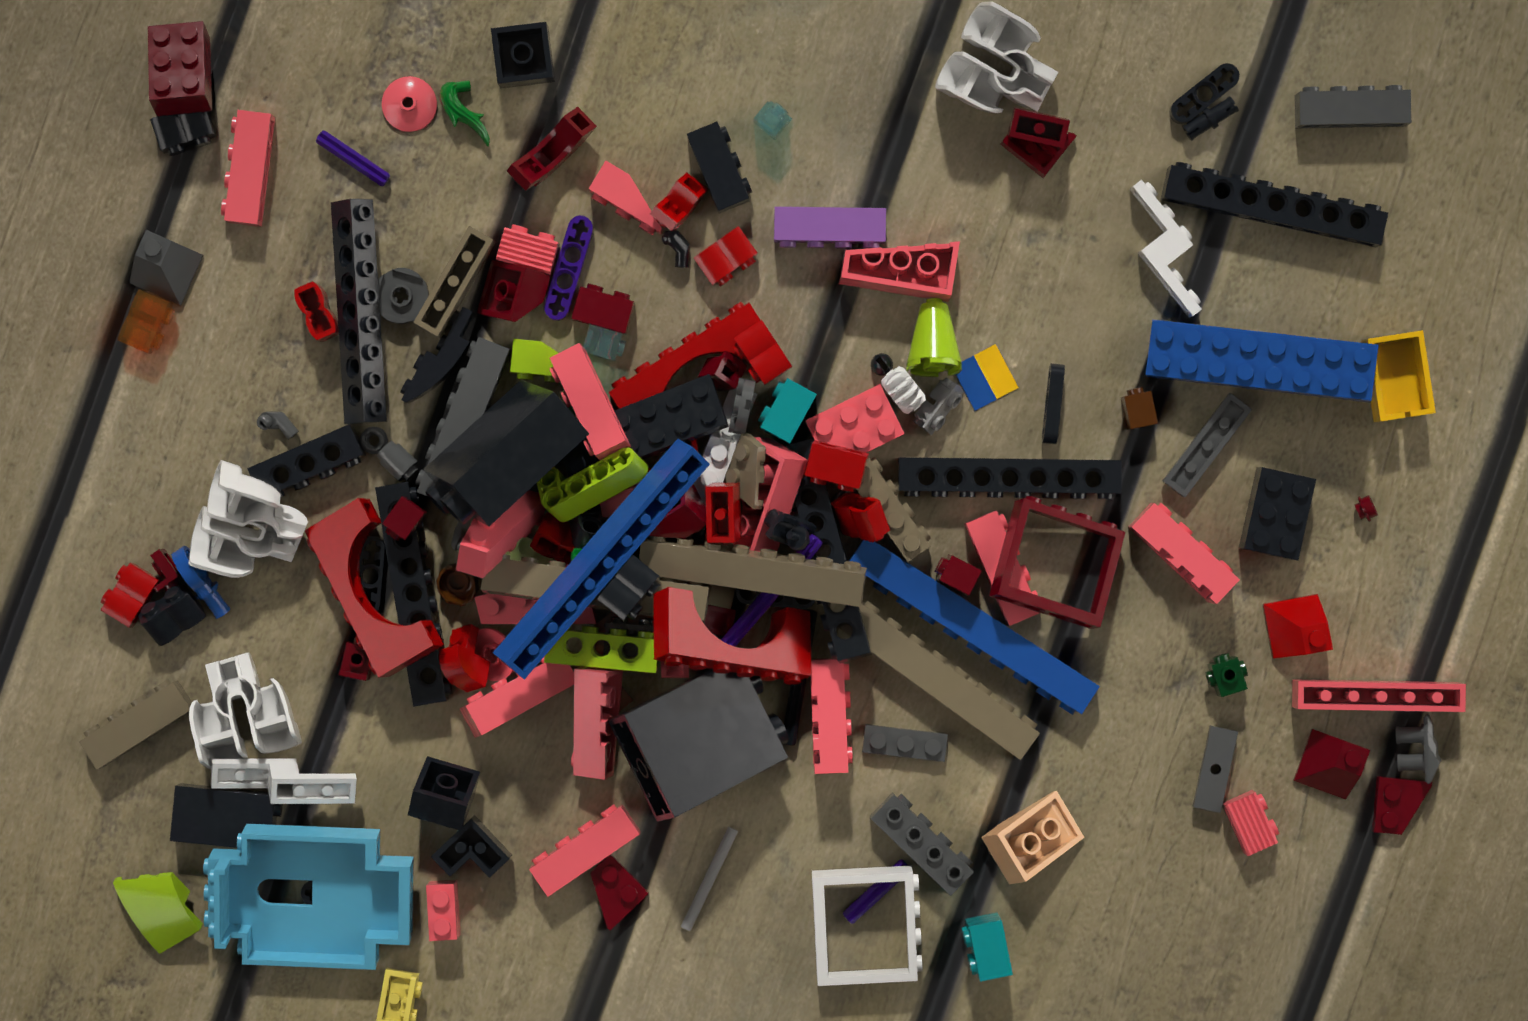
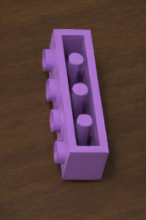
[774,207,886,249]

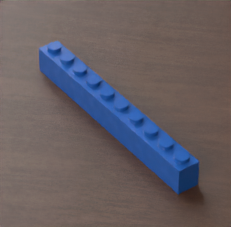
[493,439,710,680]
[849,539,1100,715]

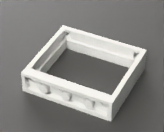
[812,866,923,986]

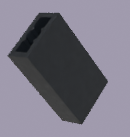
[170,783,283,848]

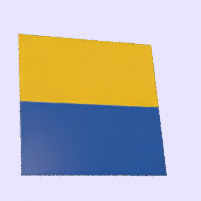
[956,344,1019,411]

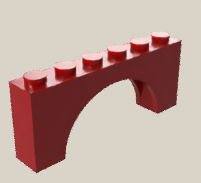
[609,302,760,409]
[305,498,444,678]
[653,587,812,685]

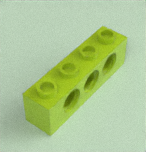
[544,626,658,673]

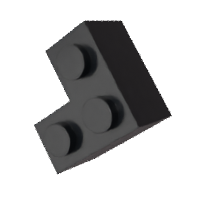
[431,815,512,878]

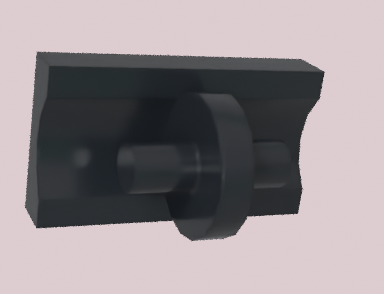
[764,509,817,551]

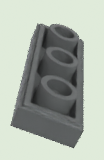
[1192,725,1238,813]

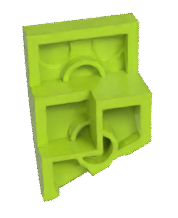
[113,872,203,954]

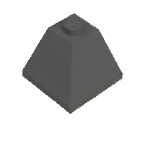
[130,230,203,305]

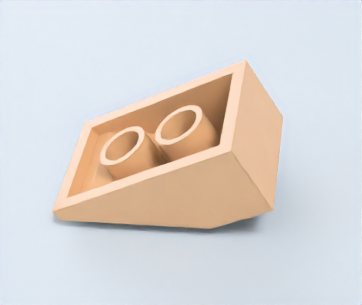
[981,791,1085,885]

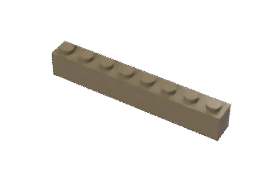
[639,536,867,607]
[481,554,710,624]
[840,601,1040,760]

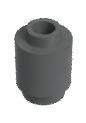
[377,441,418,481]

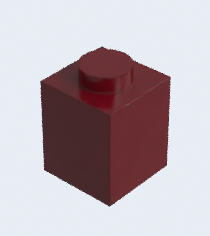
[382,496,427,541]

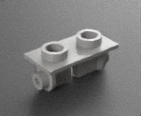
[913,377,964,436]

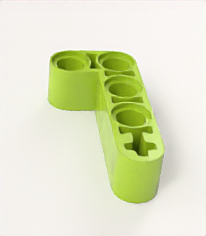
[537,447,648,522]

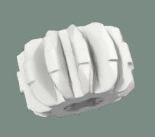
[881,366,926,414]

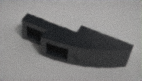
[400,307,475,403]

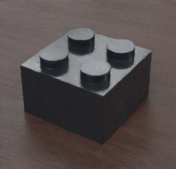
[491,22,555,89]
[408,756,480,831]

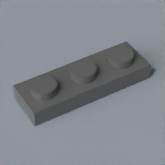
[862,724,948,762]

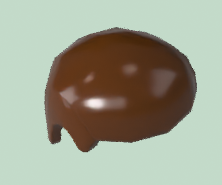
[436,563,479,607]

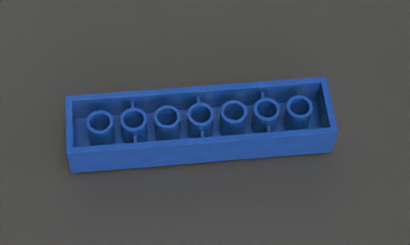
[1146,320,1379,403]

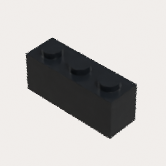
[687,121,752,214]

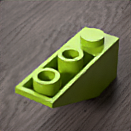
[510,339,561,383]

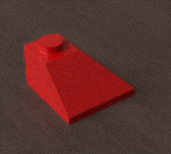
[1263,594,1333,659]

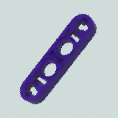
[544,215,593,321]

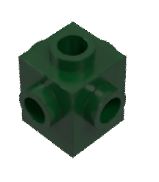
[1205,653,1248,698]

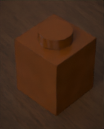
[1121,387,1158,430]

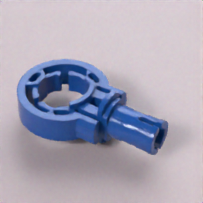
[172,546,230,619]

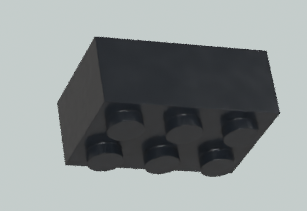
[1239,467,1316,561]

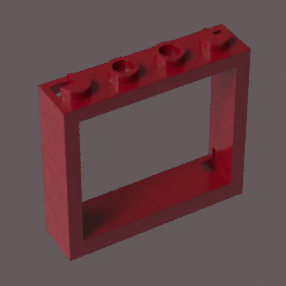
[989,496,1126,629]

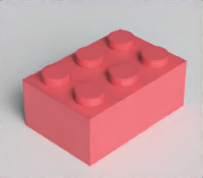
[805,384,904,453]

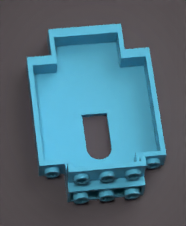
[203,824,414,970]

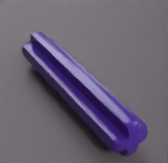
[316,130,390,186]
[843,859,908,924]

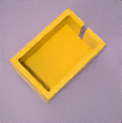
[1361,330,1436,422]

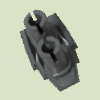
[1396,714,1442,784]

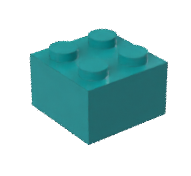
[758,378,817,444]
[961,912,1013,982]

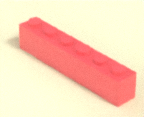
[1292,679,1466,712]

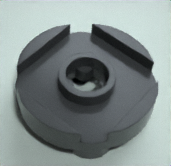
[378,268,429,324]
[728,378,756,434]

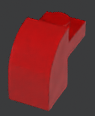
[650,172,708,231]
[439,624,490,693]

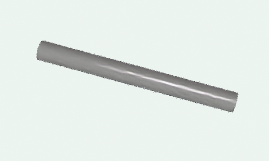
[681,826,738,931]

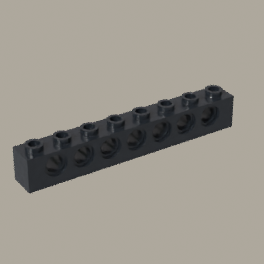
[1161,162,1388,248]
[331,199,387,424]
[785,438,872,663]
[898,457,1122,499]
[375,482,452,707]

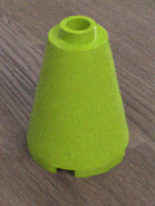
[906,298,962,377]

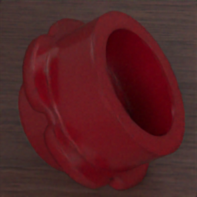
[1355,495,1378,522]

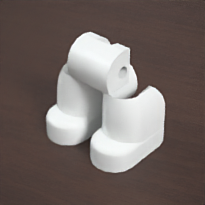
[935,1,1058,113]
[188,460,308,578]
[189,652,302,769]

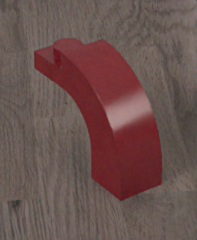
[506,107,597,191]

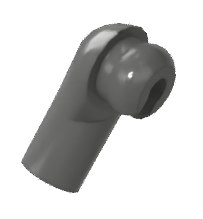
[257,411,299,440]

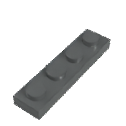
[1162,393,1252,498]

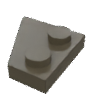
[723,433,766,509]

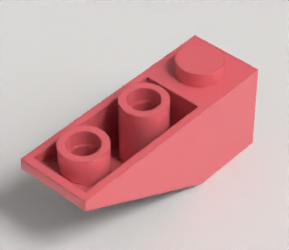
[589,161,663,235]

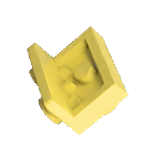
[376,968,423,1021]

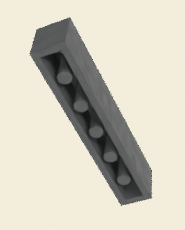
[415,337,512,496]

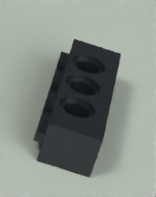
[247,424,366,498]

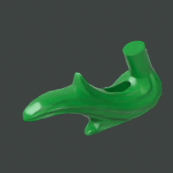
[439,80,490,147]

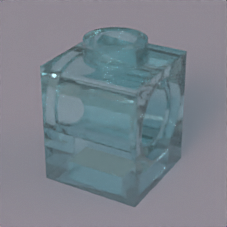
[583,325,626,362]

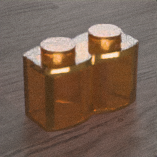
[117,289,175,354]

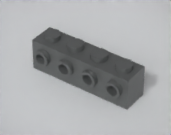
[870,792,974,896]

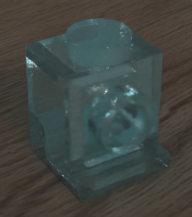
[753,101,792,140]

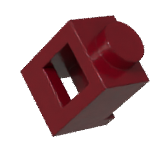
[698,351,747,391]
[339,638,371,681]

